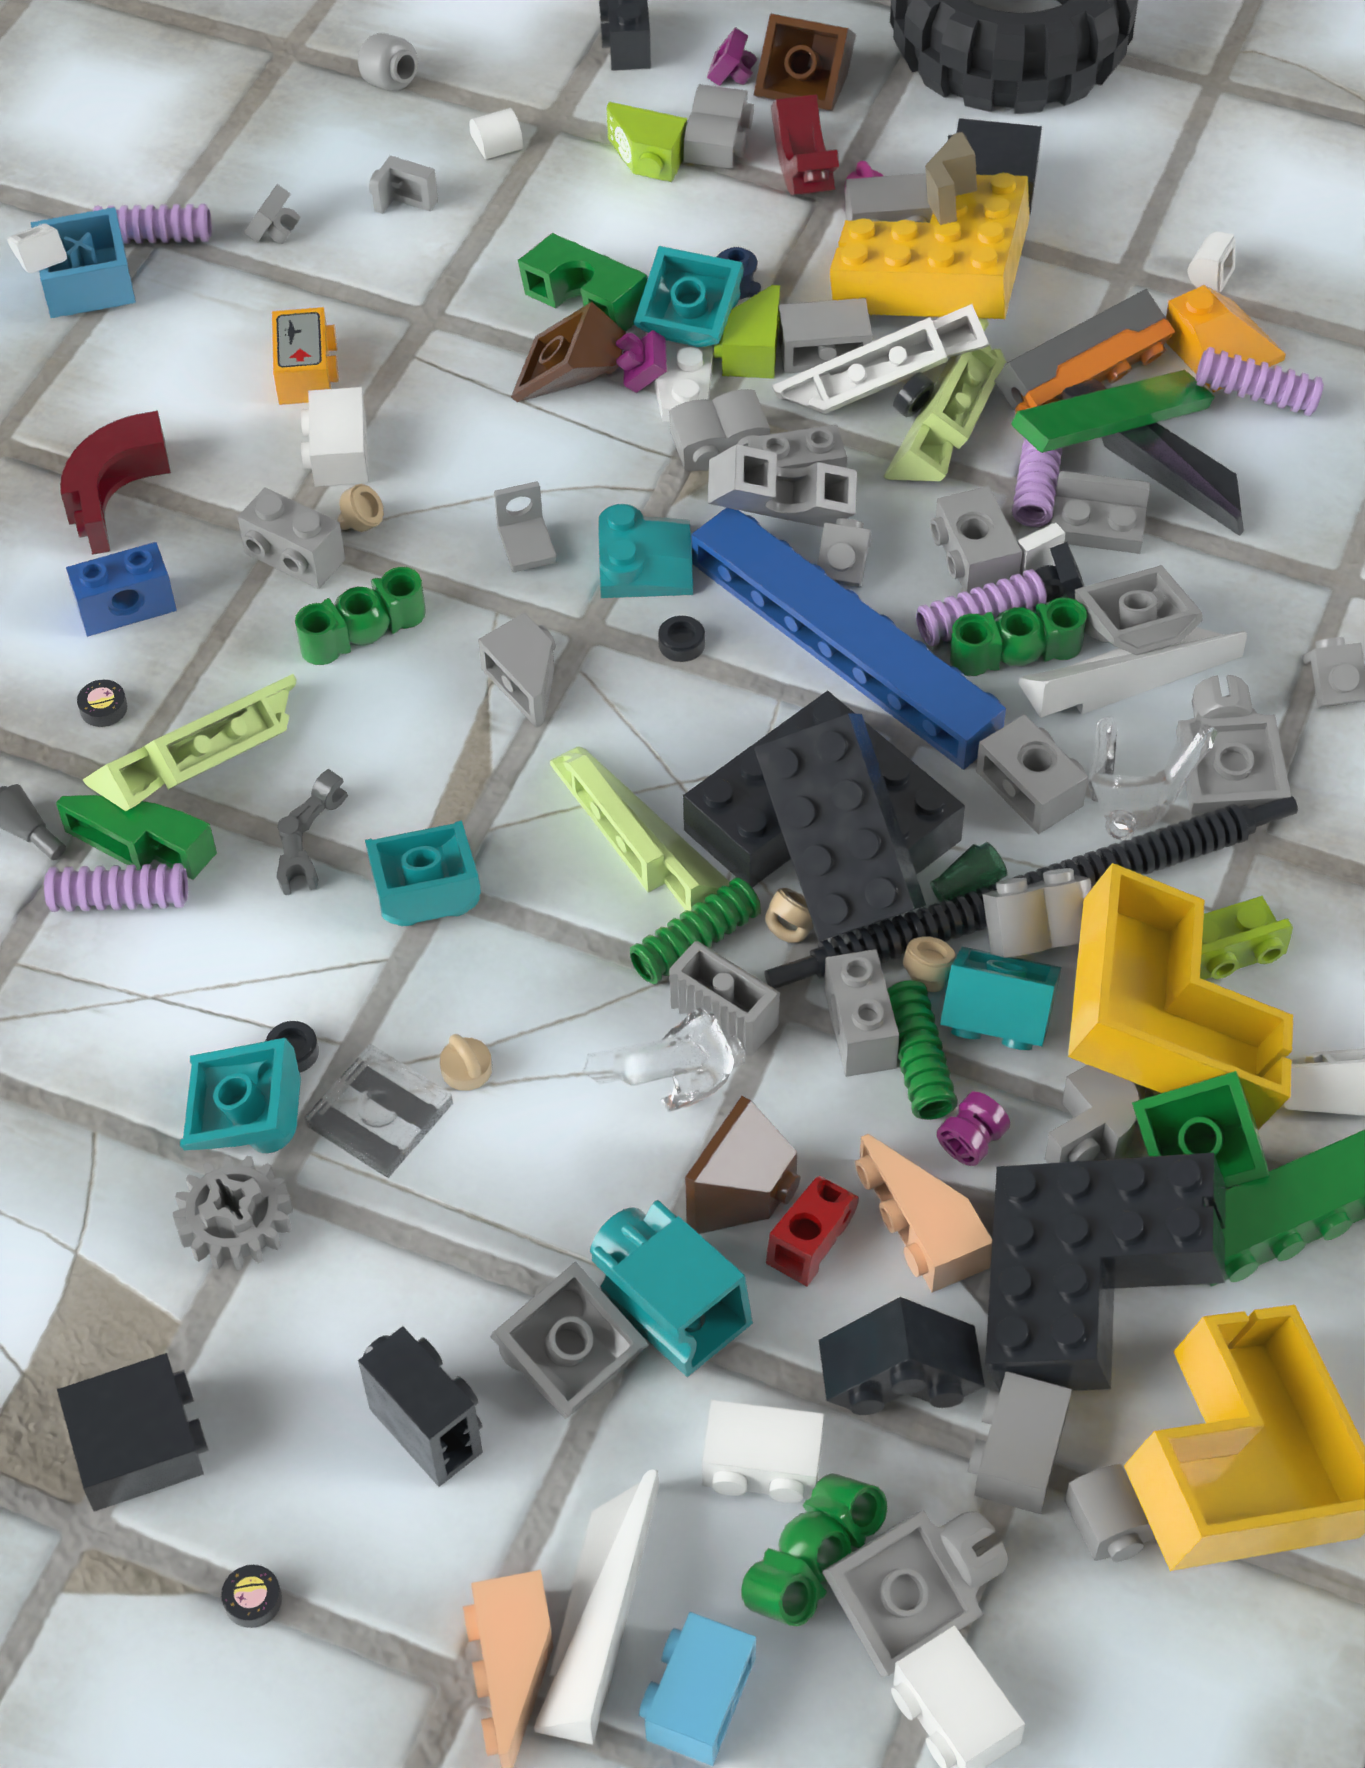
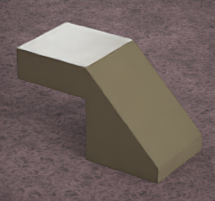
[925,132,977,225]

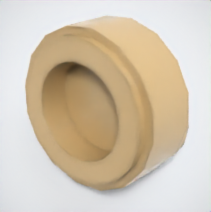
[337,484,384,532]
[765,888,814,943]
[903,937,956,992]
[440,1034,492,1091]

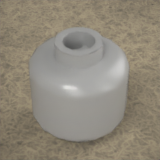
[358,33,418,91]

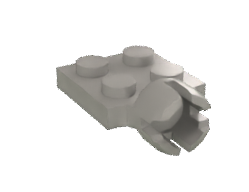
[1176,675,1291,814]
[822,1511,1008,1677]

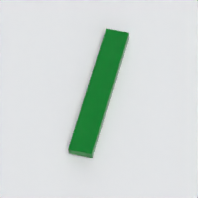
[1011,369,1215,453]

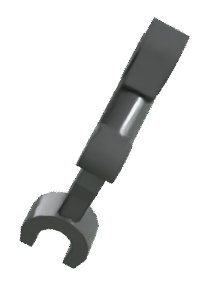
[276,769,348,895]

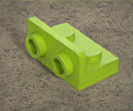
[1200,895,1293,980]

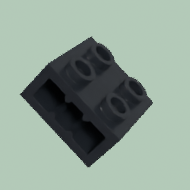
[947,118,1042,215]
[358,1326,483,1487]
[57,1353,209,1512]

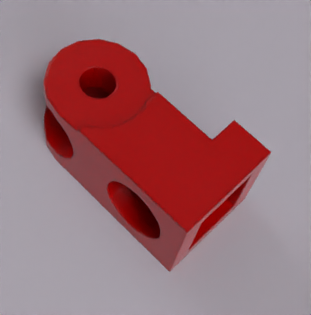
[765,1176,859,1287]

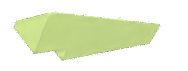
[883,318,1006,481]
[83,674,297,811]
[550,746,730,911]

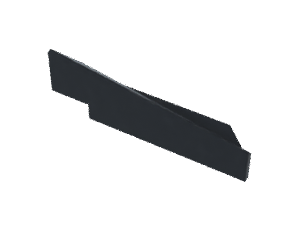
[1062,379,1244,536]

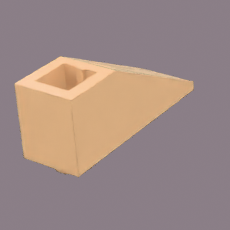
[855,1134,992,1292]
[463,1570,554,1768]

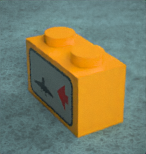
[272,307,339,405]

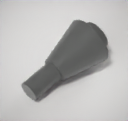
[0,784,66,860]

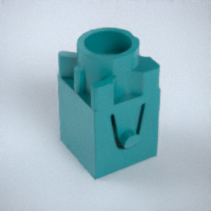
[590,1200,753,1377]

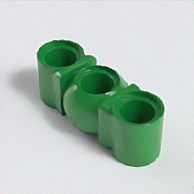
[295,567,426,665]
[950,598,1087,676]
[741,1473,888,1627]

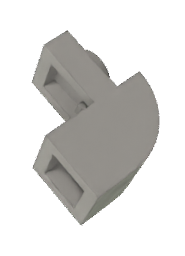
[1045,1065,1139,1163]

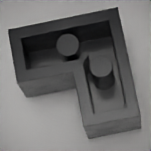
[818,1297,985,1415]

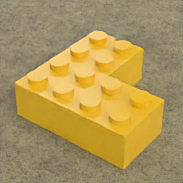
[829,173,1030,319]
[1068,863,1293,1130]
[1124,1305,1365,1571]

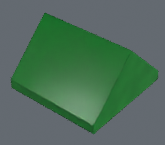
[1132,1071,1270,1188]

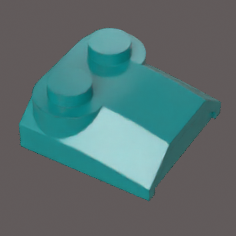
[634,246,744,347]
[598,504,693,598]
[365,820,481,926]
[180,1038,301,1154]

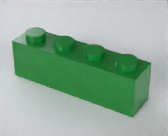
[1204,1129,1365,1287]

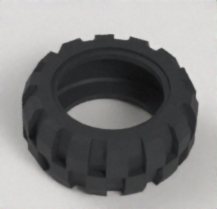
[890,0,1138,114]

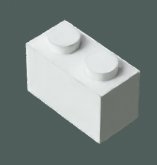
[301,387,368,487]
[702,1400,824,1503]
[891,1625,1025,1768]

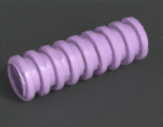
[92,204,212,244]
[1196,347,1324,416]
[1012,437,1063,527]
[916,569,1047,646]
[44,863,188,912]

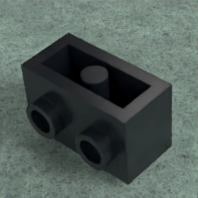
[599,0,651,71]

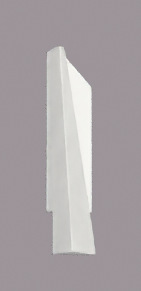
[772,304,989,414]

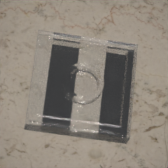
[304,1044,453,1178]

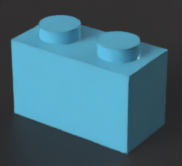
[639,1612,756,1766]

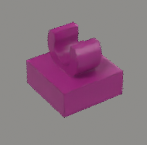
[706,27,758,86]
[616,330,667,393]

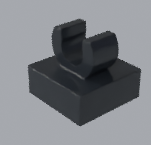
[1035,542,1085,603]

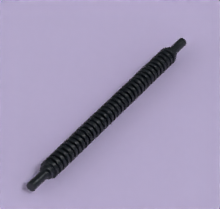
[764,796,1298,989]

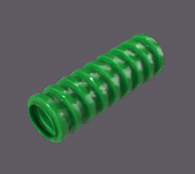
[630,877,761,985]
[887,980,958,1120]

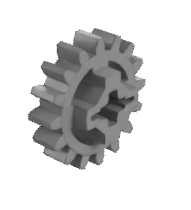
[173,1155,293,1270]

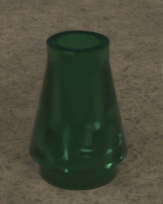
[930,842,1008,902]

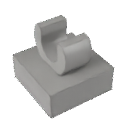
[244,184,300,244]

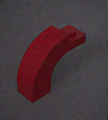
[771,94,840,195]
[60,410,171,555]

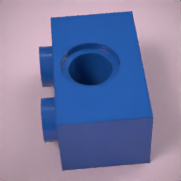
[66,542,177,637]

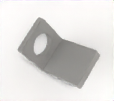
[494,481,557,572]

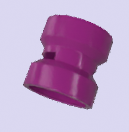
[936,1092,1011,1166]

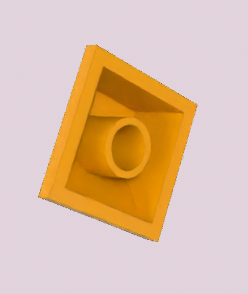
[1165,285,1286,393]

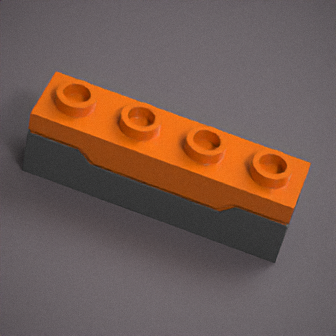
[994,289,1175,413]

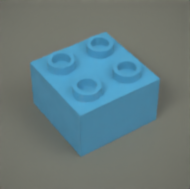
[30,207,136,318]

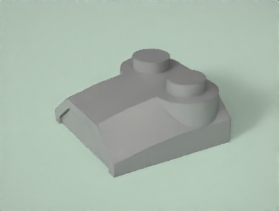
[1075,565,1202,655]
[490,1261,649,1419]

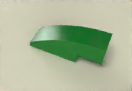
[56,795,217,880]

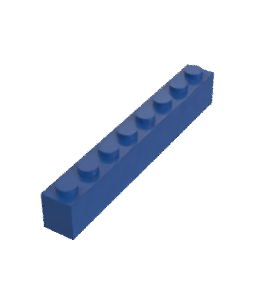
[692,508,1006,770]

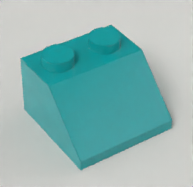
[940,946,1062,1050]

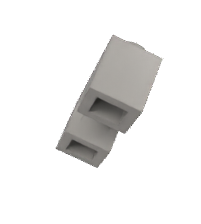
[708,444,857,527]

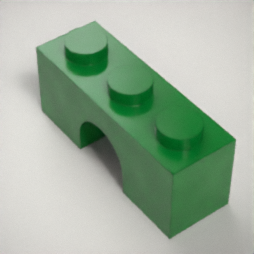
[518,233,648,332]

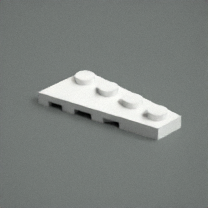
[643,331,714,422]

